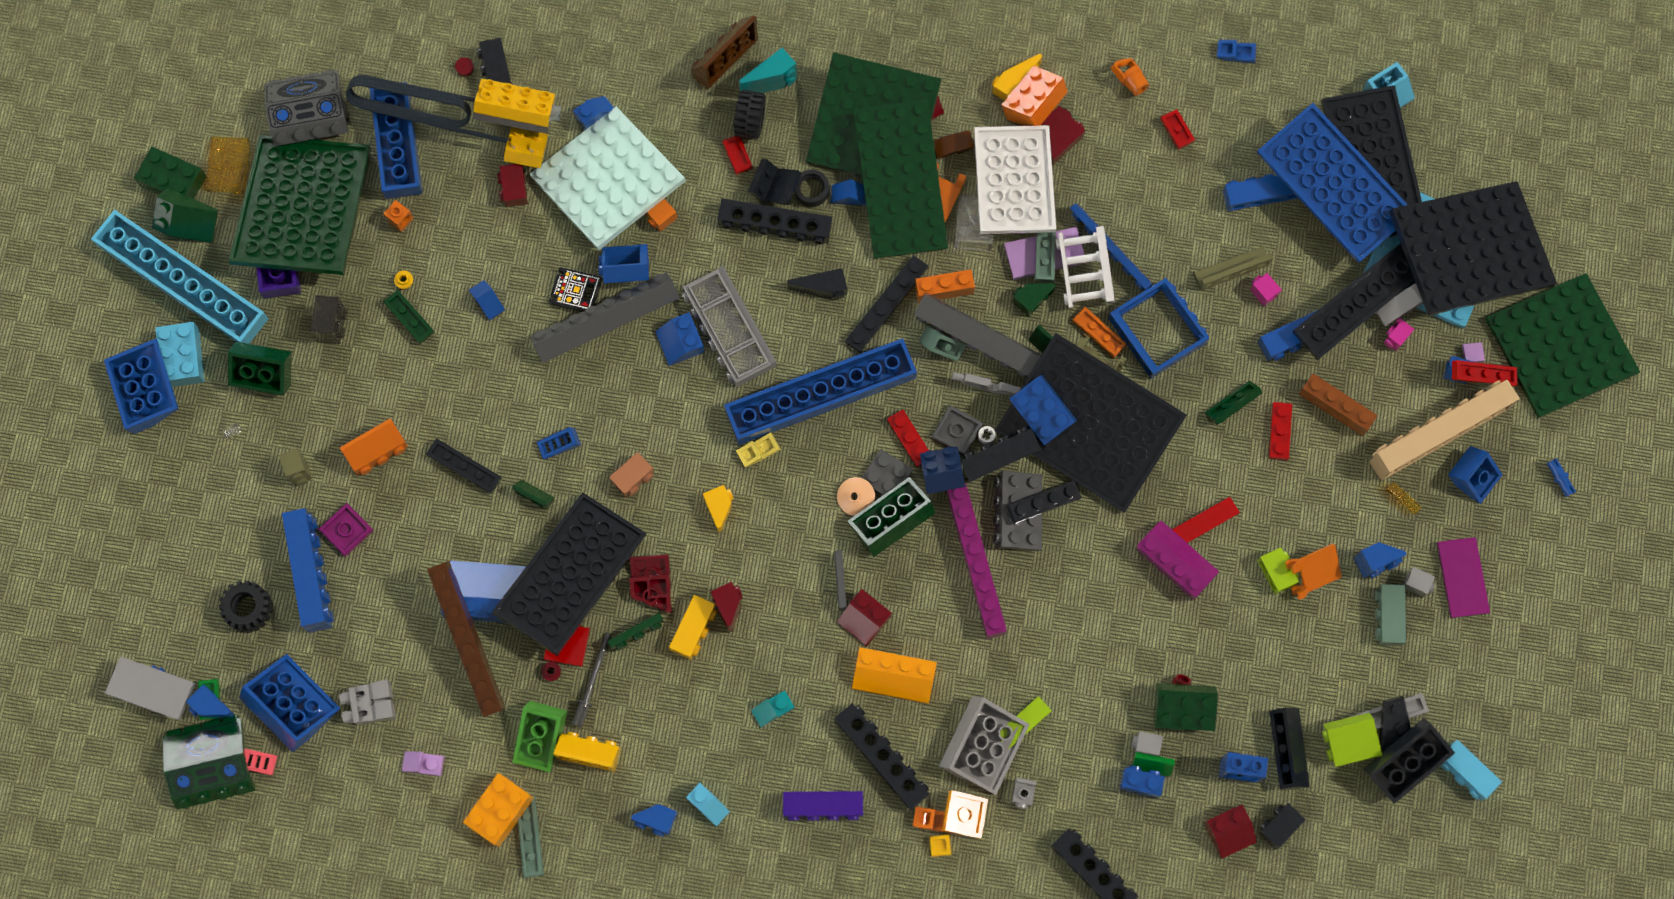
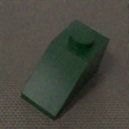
[1012,283,1056,317]

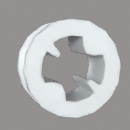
[978,426,995,445]

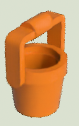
[1111,58,1150,96]

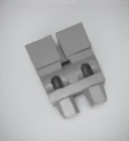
[339,679,396,726]

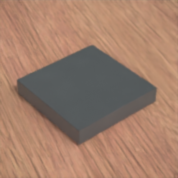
[931,405,983,456]

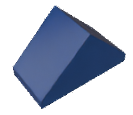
[831,179,866,206]
[468,280,505,320]

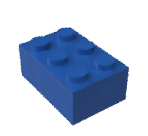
[1010,375,1077,445]

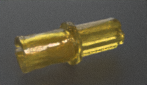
[1386,482,1421,515]

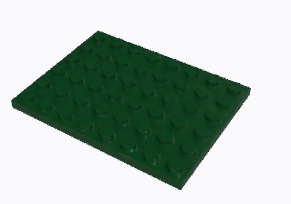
[229,135,371,275]

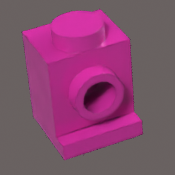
[1384,317,1414,351]

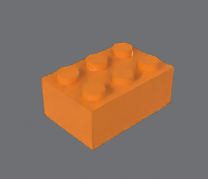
[1002,66,1068,126]

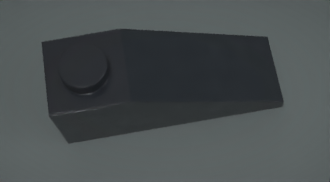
[787,268,848,299]

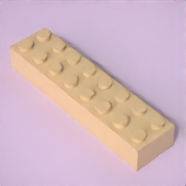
[1369,380,1520,481]

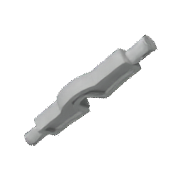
[951,371,1021,397]

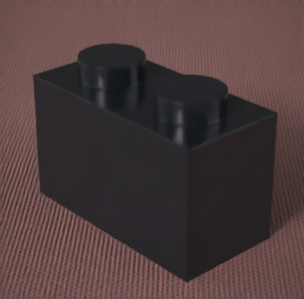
[1259,803,1306,850]

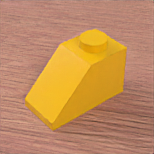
[703,485,734,532]

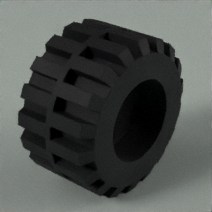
[734,90,766,139]
[219,581,273,633]

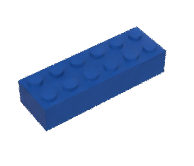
[370,82,423,199]
[282,508,334,633]

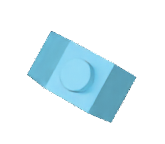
[686,783,730,827]

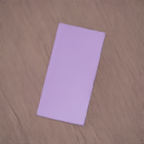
[1004,227,1086,280]

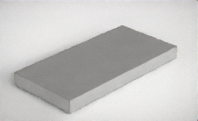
[105,656,195,720]

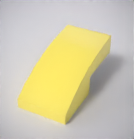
[736,432,781,467]

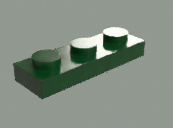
[383,290,435,344]
[1204,380,1262,425]
[608,613,664,651]

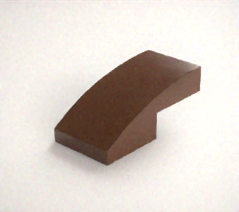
[933,130,975,160]

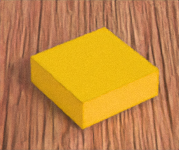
[929,835,951,857]

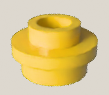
[394,271,413,289]

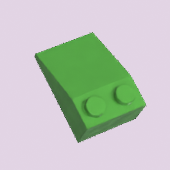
[512,701,567,773]

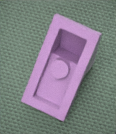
[402,752,445,776]

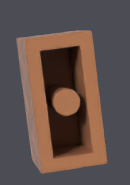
[609,452,654,498]

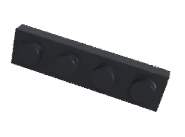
[426,438,502,494]
[1006,481,1082,524]

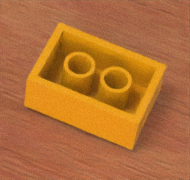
[463,773,535,847]

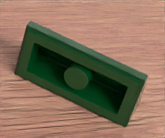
[1029,325,1053,353]
[512,480,554,510]

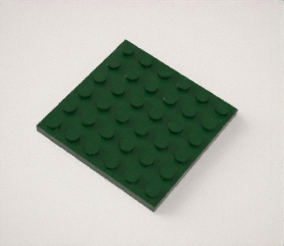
[806,52,942,175]
[1485,273,1640,418]

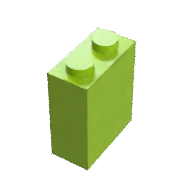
[1322,713,1382,767]

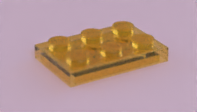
[206,137,250,193]

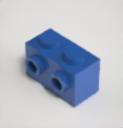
[1119,765,1165,799]

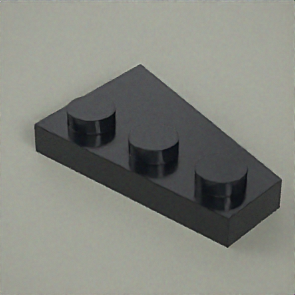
[1379,695,1411,753]

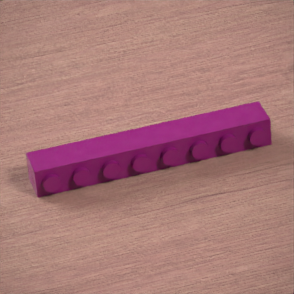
[946,483,1007,640]

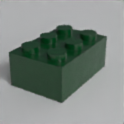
[134,146,206,199]
[228,342,292,396]
[1153,683,1218,731]

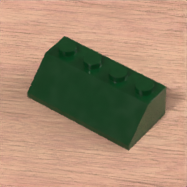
[847,477,935,558]

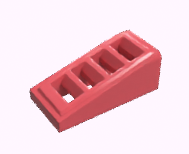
[245,749,278,776]

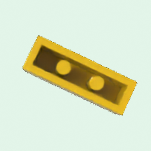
[669,595,718,660]

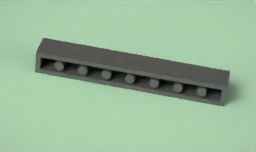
[530,272,679,363]
[914,293,1042,378]

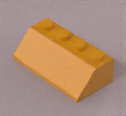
[852,647,937,704]

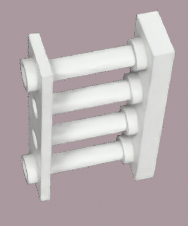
[1056,226,1115,309]

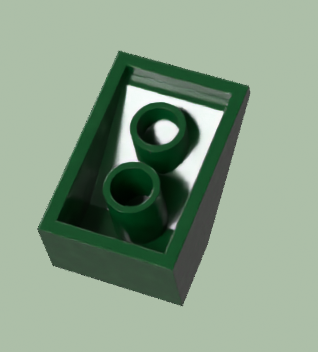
[152,188,218,242]

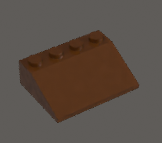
[691,15,758,90]

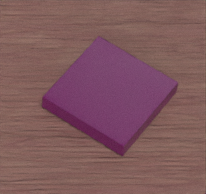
[319,503,374,557]

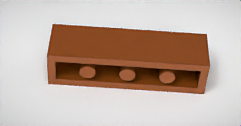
[1299,374,1378,436]

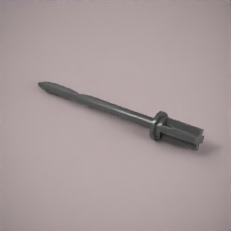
[572,632,611,728]

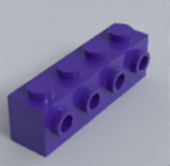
[783,791,863,821]

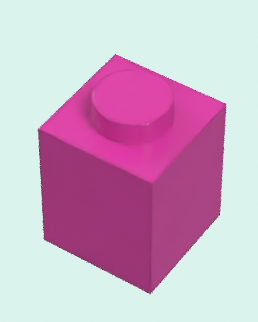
[1250,273,1282,306]

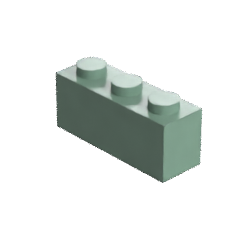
[1374,584,1406,646]

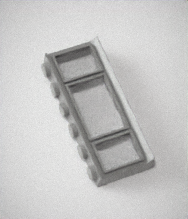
[682,265,776,387]

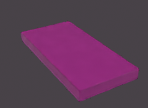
[1436,537,1490,619]

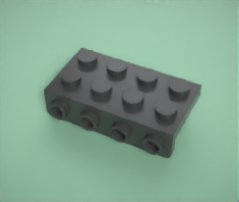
[993,471,1042,551]

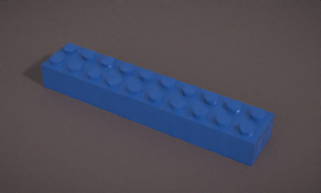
[724,338,917,445]

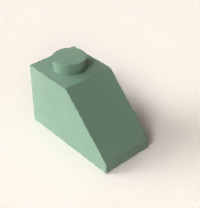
[919,325,966,361]

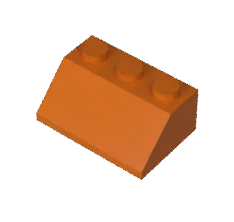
[340,418,408,476]

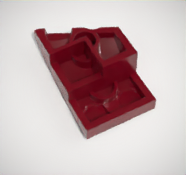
[629,554,672,613]

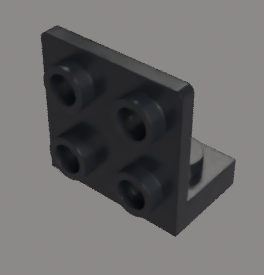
[748,159,801,205]

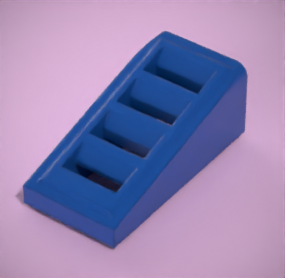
[537,427,581,460]

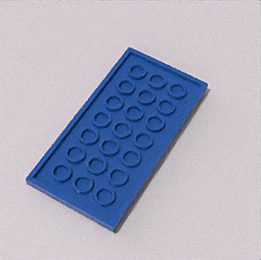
[1256,103,1408,263]

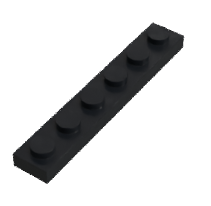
[845,255,929,353]

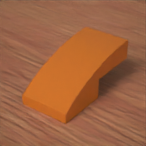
[913,807,953,834]

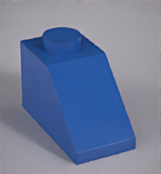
[573,96,614,130]
[186,685,235,718]

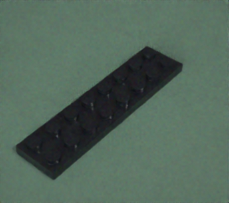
[1292,243,1415,361]

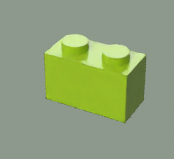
[1257,547,1299,595]

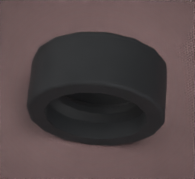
[794,169,829,207]

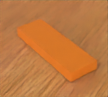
[1072,307,1127,359]

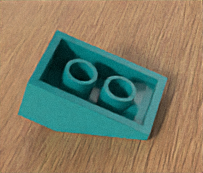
[739,48,797,93]

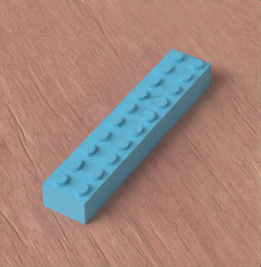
[91,209,269,344]

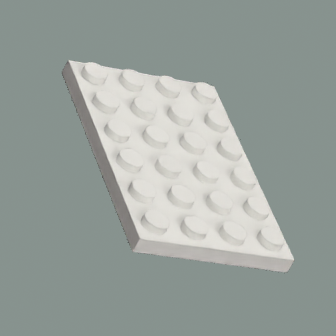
[974,125,1056,234]

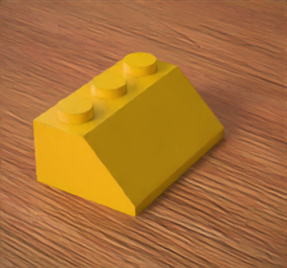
[554,732,621,772]

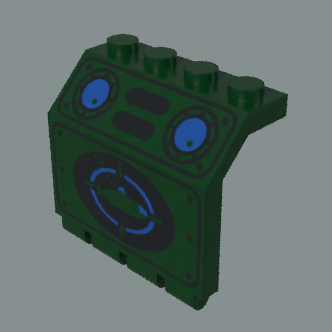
[163,714,255,810]

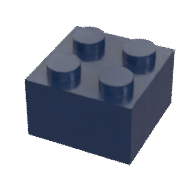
[920,446,965,494]

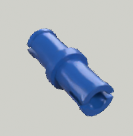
[1546,458,1576,497]

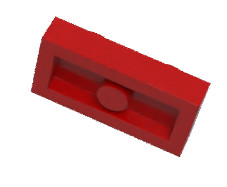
[1160,109,1195,150]

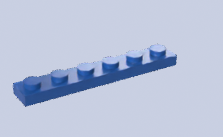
[1070,203,1153,290]

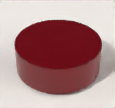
[455,57,474,77]

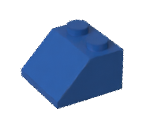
[655,312,704,366]
[1448,446,1503,504]

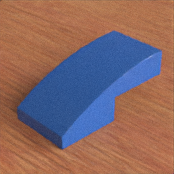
[1217,40,1256,63]

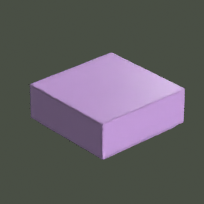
[1462,342,1485,363]

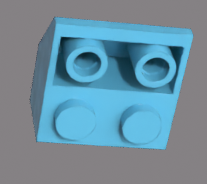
[1363,62,1415,108]

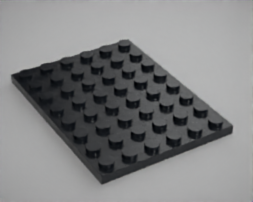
[1389,181,1557,316]
[995,333,1187,513]

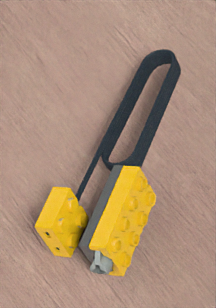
[346,75,562,169]

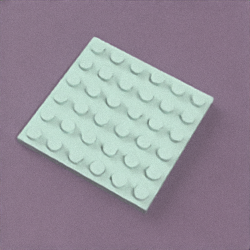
[530,107,686,250]

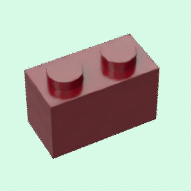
[497,164,528,207]

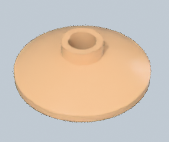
[837,477,875,516]

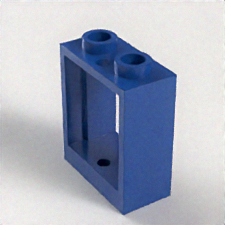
[599,244,649,283]
[1218,752,1268,783]

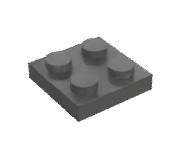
[862,449,913,496]

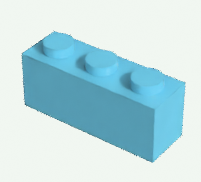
[1441,740,1502,801]

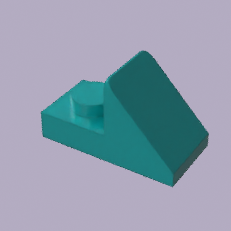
[751,691,795,728]

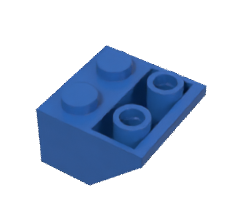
[1353,542,1407,579]

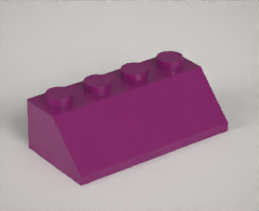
[1136,521,1220,600]

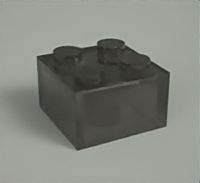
[310,295,348,344]

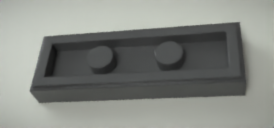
[834,550,846,611]

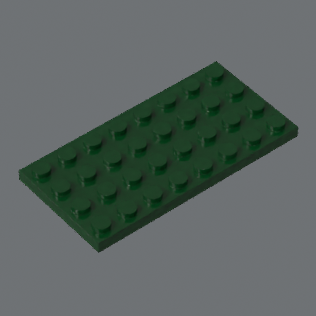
[853,99,948,259]

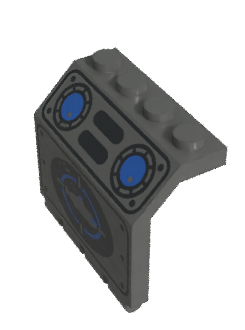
[265,69,348,146]

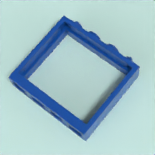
[1108,278,1209,379]

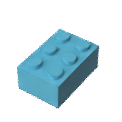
[155,322,204,387]

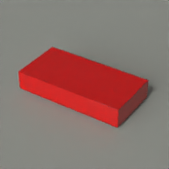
[722,136,753,175]

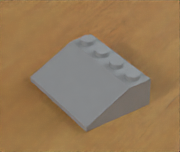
[939,696,1029,795]

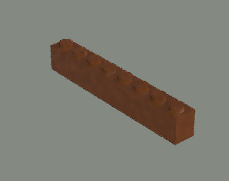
[427,561,505,717]

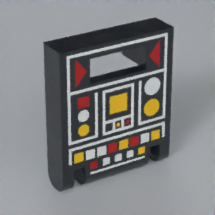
[548,267,603,312]

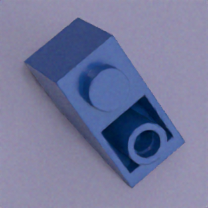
[631,804,678,837]

